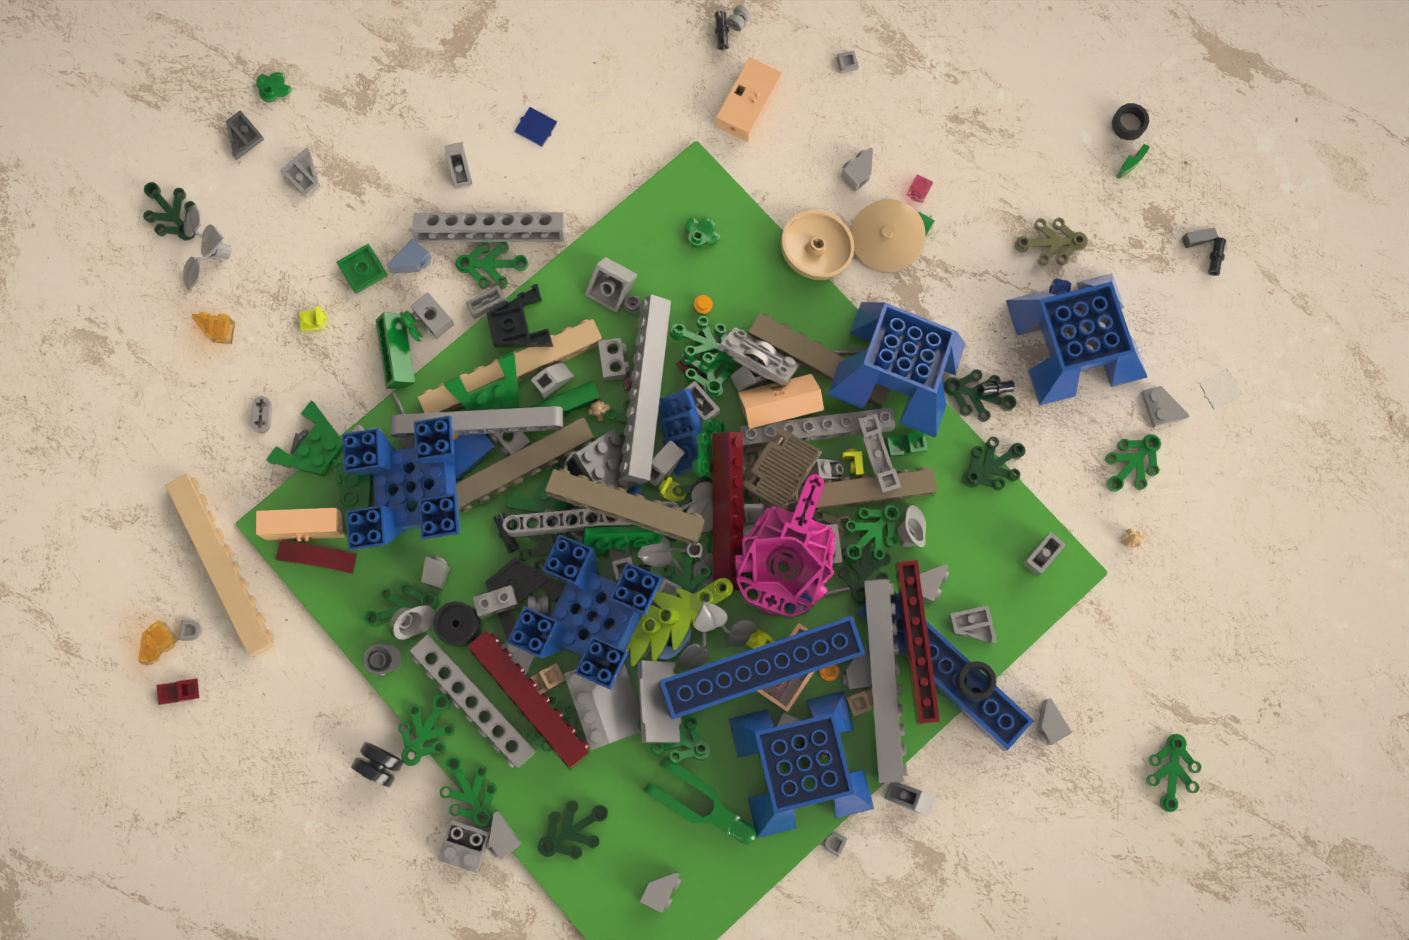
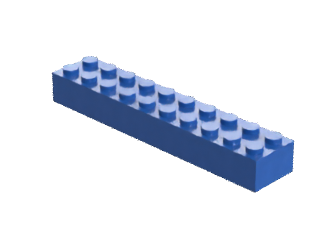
[857,591,1034,751]
[660,616,865,719]

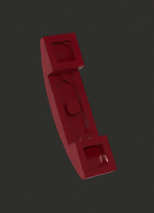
[276,541,357,574]

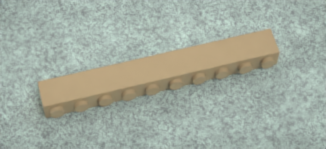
[418,319,603,413]
[165,474,275,657]

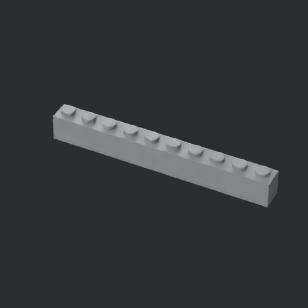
[619,294,671,484]
[864,579,908,783]

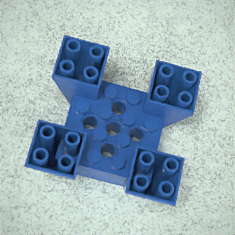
[1006,273,1148,406]
[828,302,966,437]
[342,416,460,551]
[506,534,663,690]
[729,691,874,838]

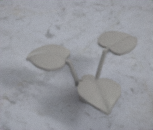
[183,205,232,291]
[638,498,713,585]
[677,602,760,669]

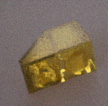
[192,312,235,344]
[138,620,179,665]

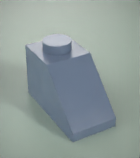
[387,239,432,274]

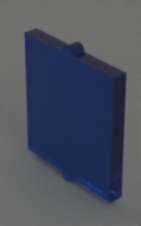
[515,107,557,147]

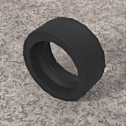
[1112,103,1150,140]
[956,661,997,700]

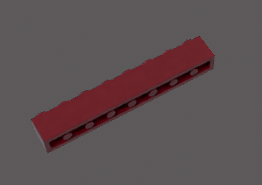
[712,432,744,591]
[895,560,940,725]
[468,630,589,771]

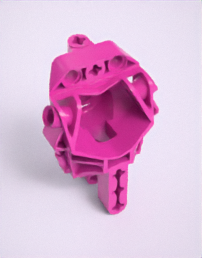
[735,474,836,619]

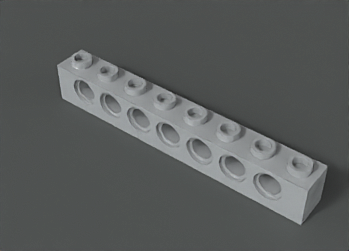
[412,212,565,242]
[739,407,895,450]
[410,634,537,768]

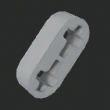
[251,396,272,433]

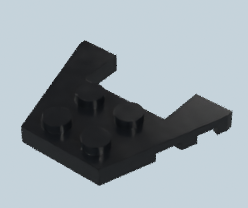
[486,284,553,348]
[485,557,564,639]

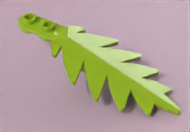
[614,578,733,667]

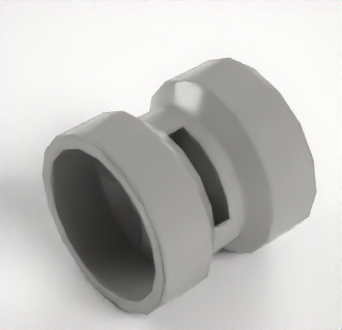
[727,5,751,31]
[528,595,550,615]

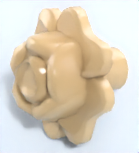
[587,401,610,421]
[1121,528,1145,548]

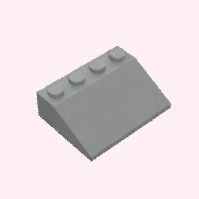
[564,662,641,750]

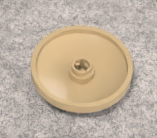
[851,199,925,273]
[780,210,855,280]

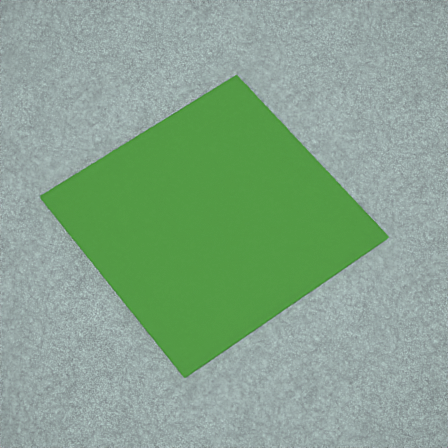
[236,141,1107,940]

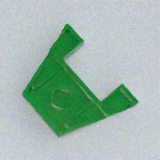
[443,352,519,411]
[266,400,343,476]
[506,459,573,513]

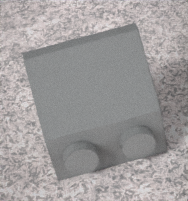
[585,257,638,313]

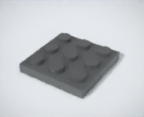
[572,428,636,490]

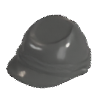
[363,643,402,677]

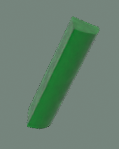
[375,312,415,389]
[527,381,601,417]

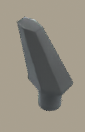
[290,428,309,455]

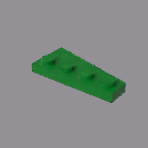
[333,459,372,537]
[582,526,663,555]

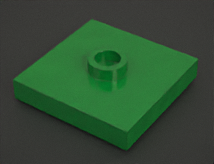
[336,243,388,294]

